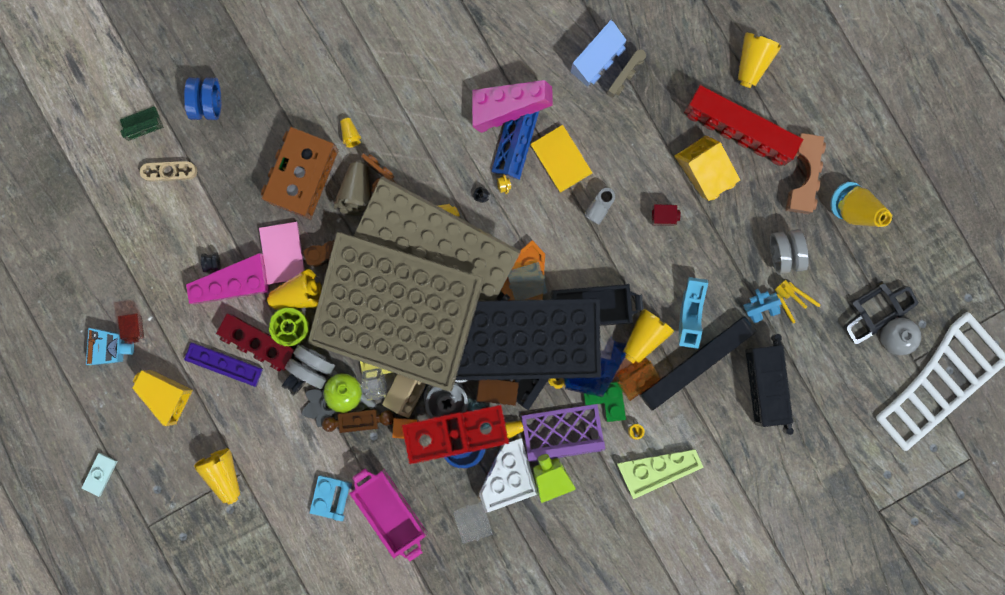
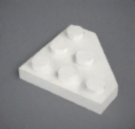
[479,438,538,513]

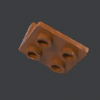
[361,153,395,193]

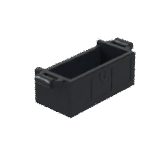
[551,284,644,326]
[745,334,794,435]

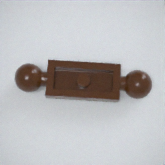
[322,409,394,433]

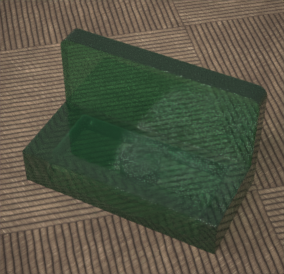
[120,107,164,141]

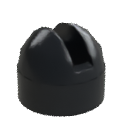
[473,187,490,203]

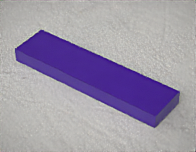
[184,342,263,387]

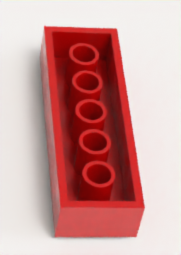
[684,85,804,166]

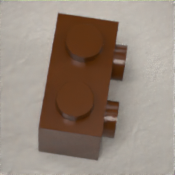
[477,379,519,406]

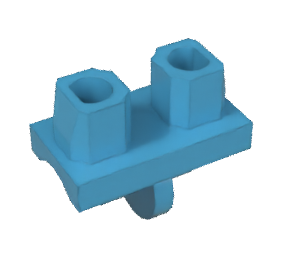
[743,289,782,323]

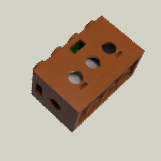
[261,127,339,220]

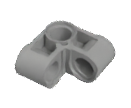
[583,188,615,225]

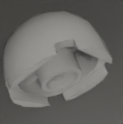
[880,318,921,356]

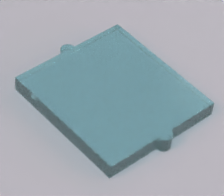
[508,262,548,300]

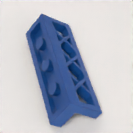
[491,111,539,180]

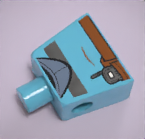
[86,328,134,365]

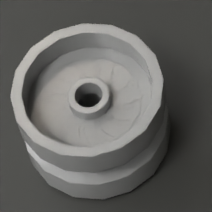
[770,229,809,275]
[285,344,336,389]

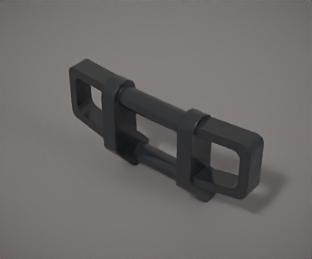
[844,281,919,344]

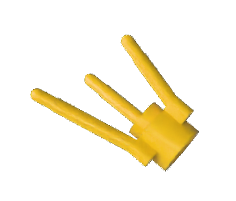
[774,280,820,324]

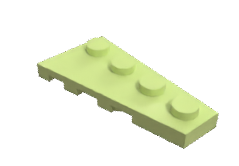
[617,449,704,499]

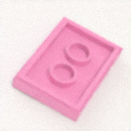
[259,222,305,285]

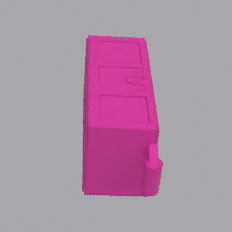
[349,468,428,562]

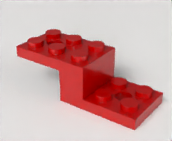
[402,405,510,464]

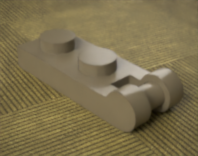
[607,50,646,99]

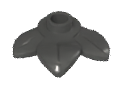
[302,389,336,427]

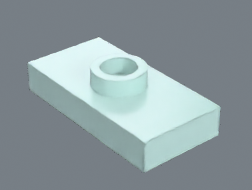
[81,453,118,497]

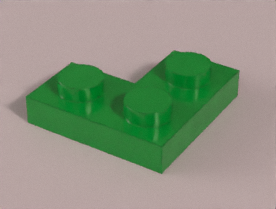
[583,382,626,422]

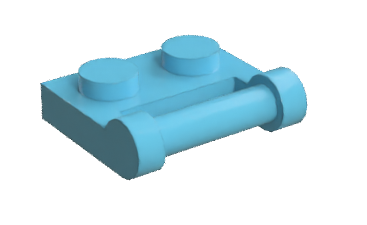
[310,475,352,521]

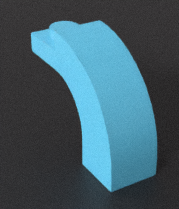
[679,277,708,348]

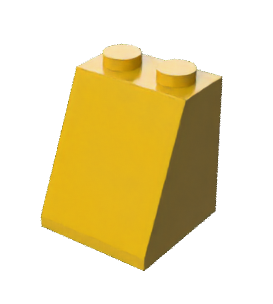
[675,135,740,201]
[133,370,193,426]

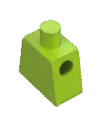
[533,454,576,503]

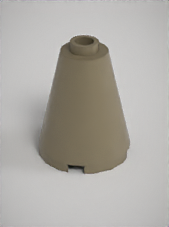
[334,161,371,216]

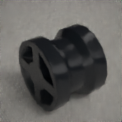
[201,252,221,273]
[281,374,306,396]

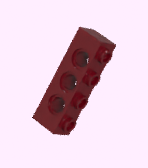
[216,313,295,372]

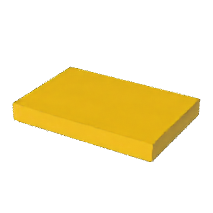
[530,125,593,193]

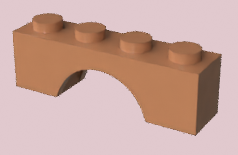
[786,133,826,214]

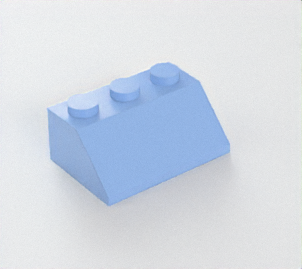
[571,20,626,87]

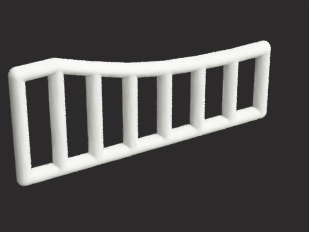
[876,312,1005,451]

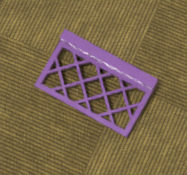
[522,404,605,462]

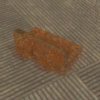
[613,357,661,401]

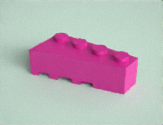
[472,80,553,133]
[186,253,270,305]

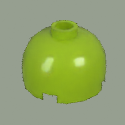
[269,308,308,346]
[323,373,362,413]

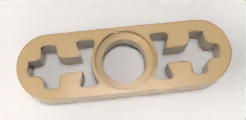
[140,161,197,181]

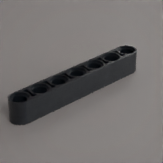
[640,316,757,411]

